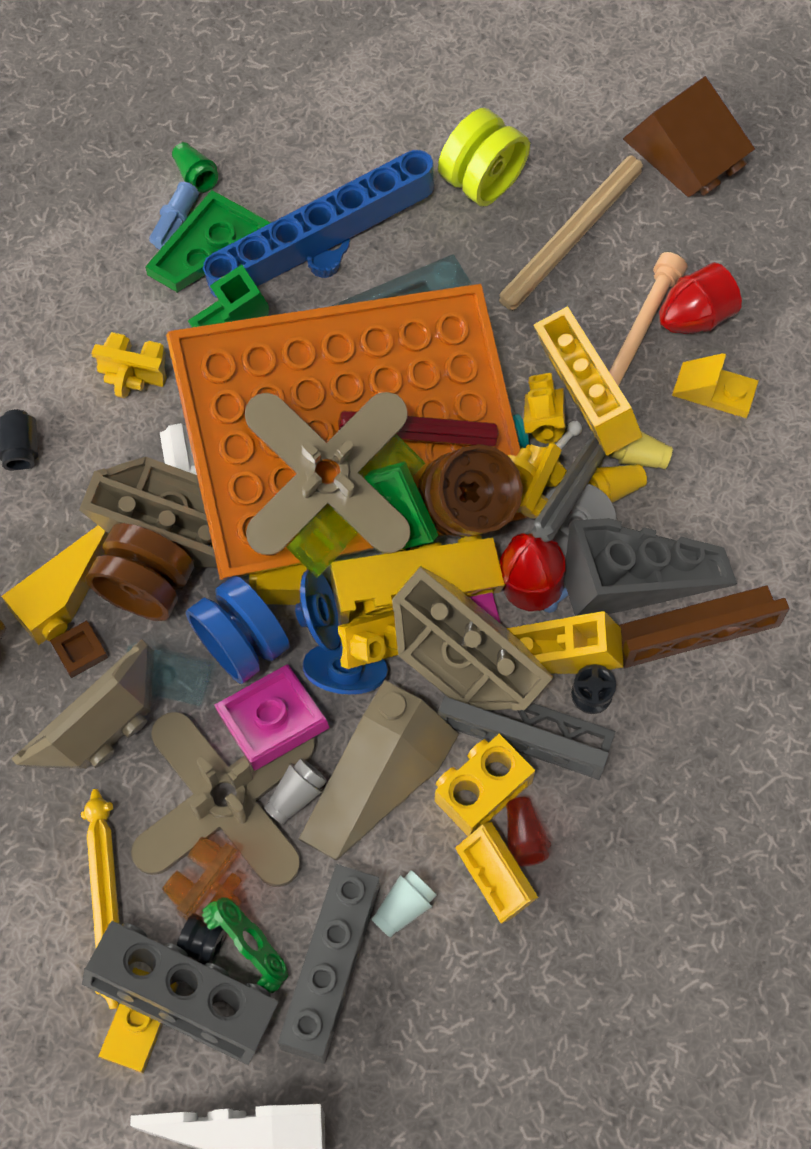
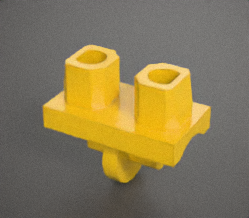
[91,332,167,398]
[523,373,565,444]
[508,443,567,518]
[338,611,398,669]

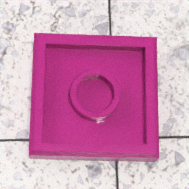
[214,664,329,771]

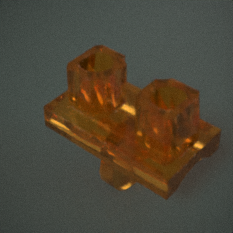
[162,837,242,921]

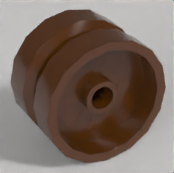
[85,523,194,621]

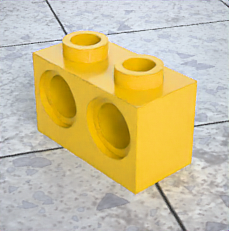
[435,734,536,836]

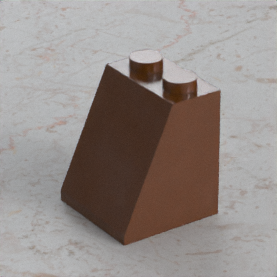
[623,76,755,198]

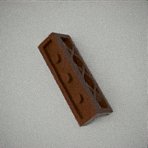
[618,585,790,669]

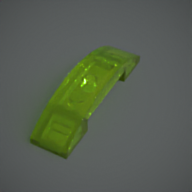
[286,434,425,577]

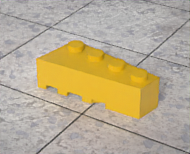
[330,535,504,625]

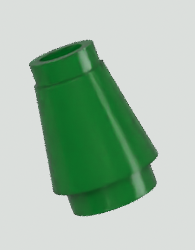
[172,142,218,193]

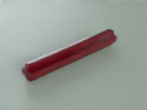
[338,411,499,447]

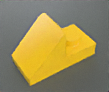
[672,353,759,418]

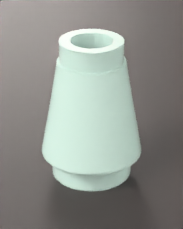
[371,870,437,938]

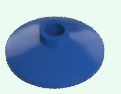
[295,569,341,651]
[303,642,387,695]

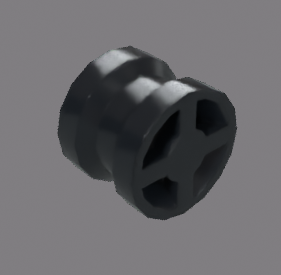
[571,664,616,714]
[176,913,227,965]

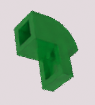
[187,265,269,327]

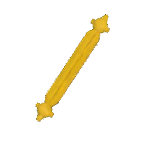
[81,789,119,1010]

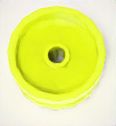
[438,108,530,206]

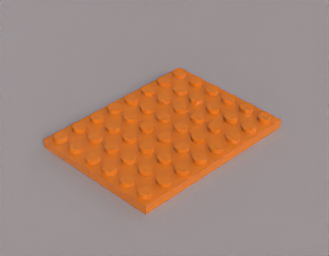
[166,284,529,580]

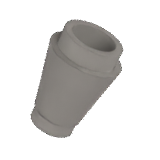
[264,758,327,824]

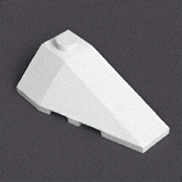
[131,1104,325,1149]

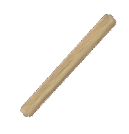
[499,156,643,311]

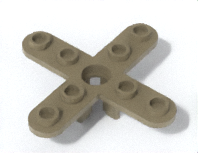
[245,392,410,555]
[131,712,315,887]

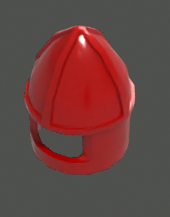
[659,262,742,334]
[500,533,566,611]

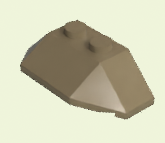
[79,457,217,567]
[392,566,553,710]
[11,639,154,769]

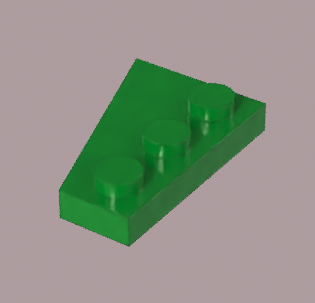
[145,190,271,293]

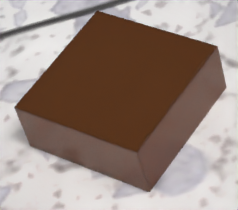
[50,620,108,678]

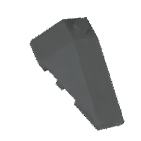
[564,518,737,616]

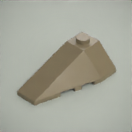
[299,680,459,861]

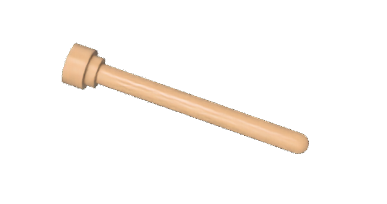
[609,252,687,387]

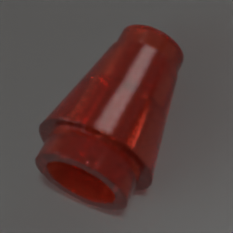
[506,797,551,866]

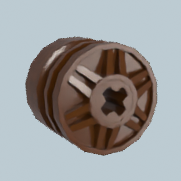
[418,444,523,538]

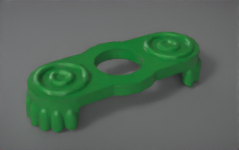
[202,897,288,994]

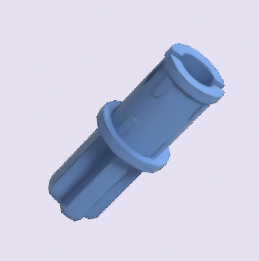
[149,182,199,250]

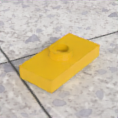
[455,822,538,923]
[98,967,178,1073]

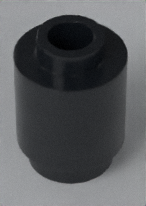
[0,409,38,471]

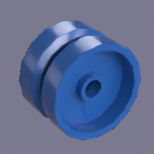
[185,576,290,684]

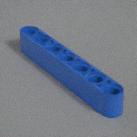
[203,150,434,298]

